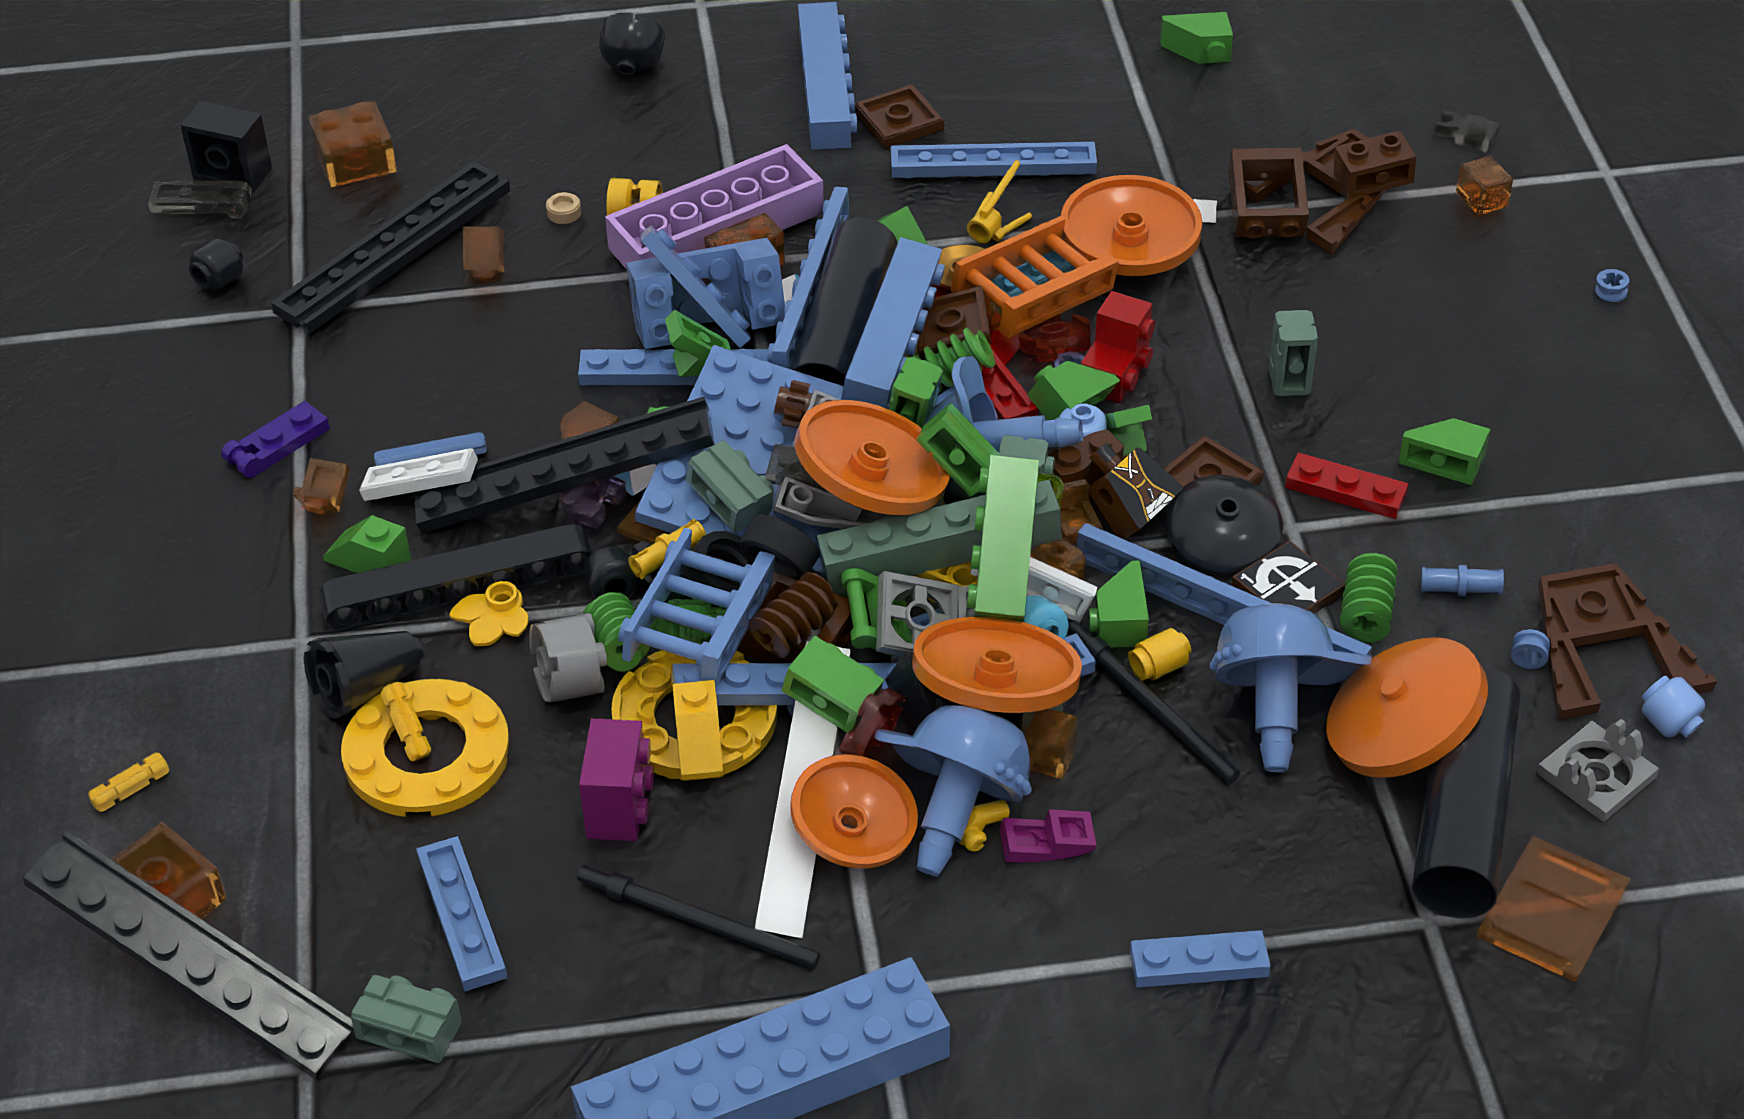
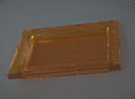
[1476,836,1630,982]

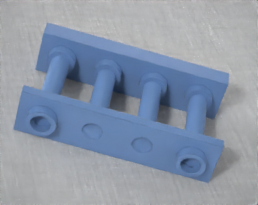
[618,528,775,689]

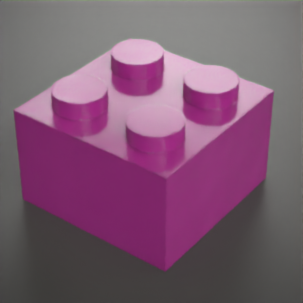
[579,718,654,841]

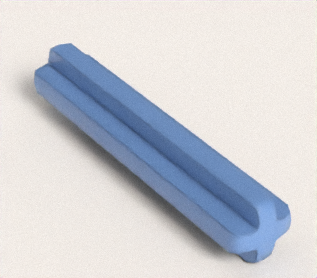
[374,432,487,466]

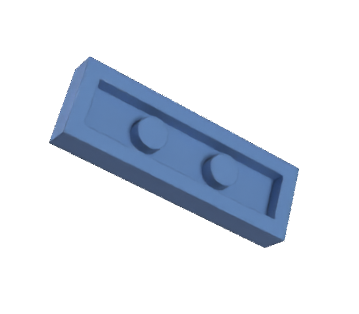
[1130,930,1271,988]

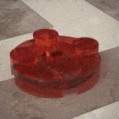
[1018,314,1092,362]
[839,688,905,759]

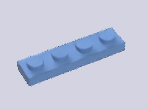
[640,226,751,348]
[416,836,507,992]

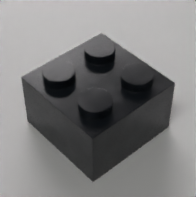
[180,101,272,192]

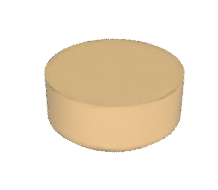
[546,192,581,224]

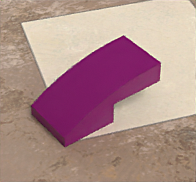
[999,809,1097,863]

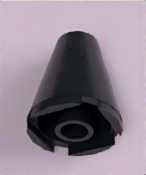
[303,631,423,718]

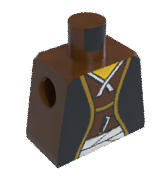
[1089,442,1184,539]

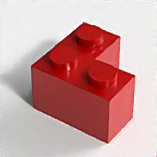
[1080,291,1155,404]

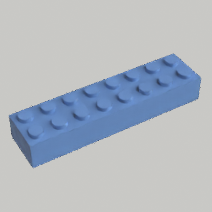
[571,957,950,1119]

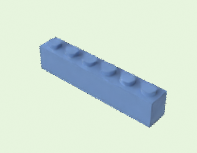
[798,2,857,150]
[841,237,945,409]

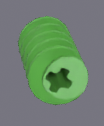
[911,327,995,393]
[1340,553,1398,643]
[583,592,650,672]

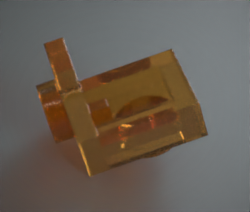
[292,458,350,514]
[1052,479,1102,546]

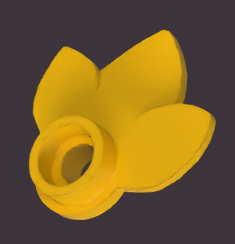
[449,581,529,646]

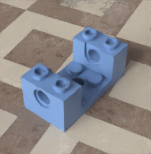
[626,238,785,349]

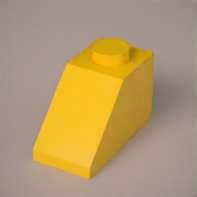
[672,680,724,781]

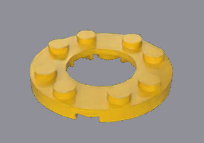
[612,650,778,780]
[341,679,510,817]

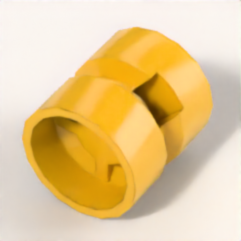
[607,178,663,215]

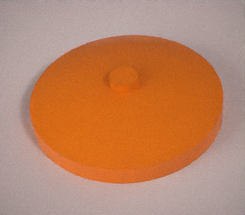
[1061,175,1202,276]
[794,400,950,515]
[912,616,1082,713]
[1326,638,1488,778]

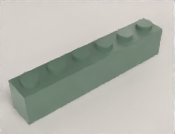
[817,480,1062,594]

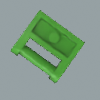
[840,568,912,656]

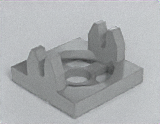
[876,571,959,663]
[1537,719,1659,822]

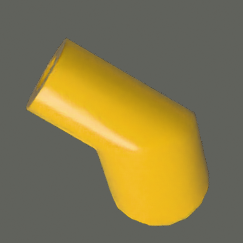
[959,799,1009,852]

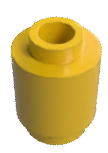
[1128,628,1191,681]

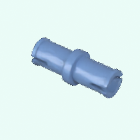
[1421,565,1504,597]

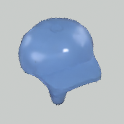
[930,356,1083,499]
[1209,603,1372,773]
[875,706,1032,877]

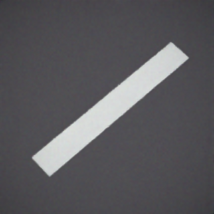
[755,640,850,938]

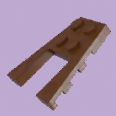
[1244,128,1387,254]
[1538,563,1717,720]

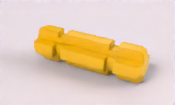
[381,682,431,761]
[88,752,169,812]

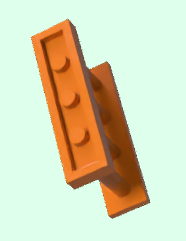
[951,216,1119,338]

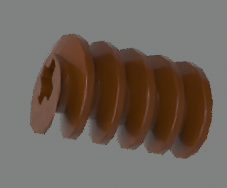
[748,572,835,658]

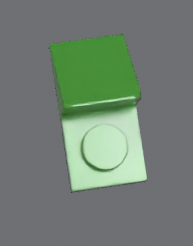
[665,310,731,377]
[1105,405,1152,457]

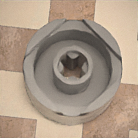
[529,613,607,703]

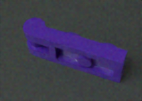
[221,401,330,478]

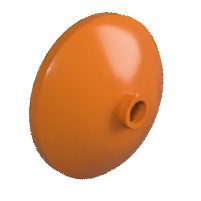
[790,754,918,869]

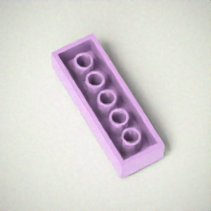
[605,144,824,268]

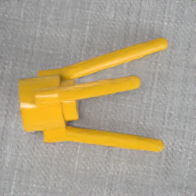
[967,160,1032,244]

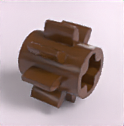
[774,380,813,429]

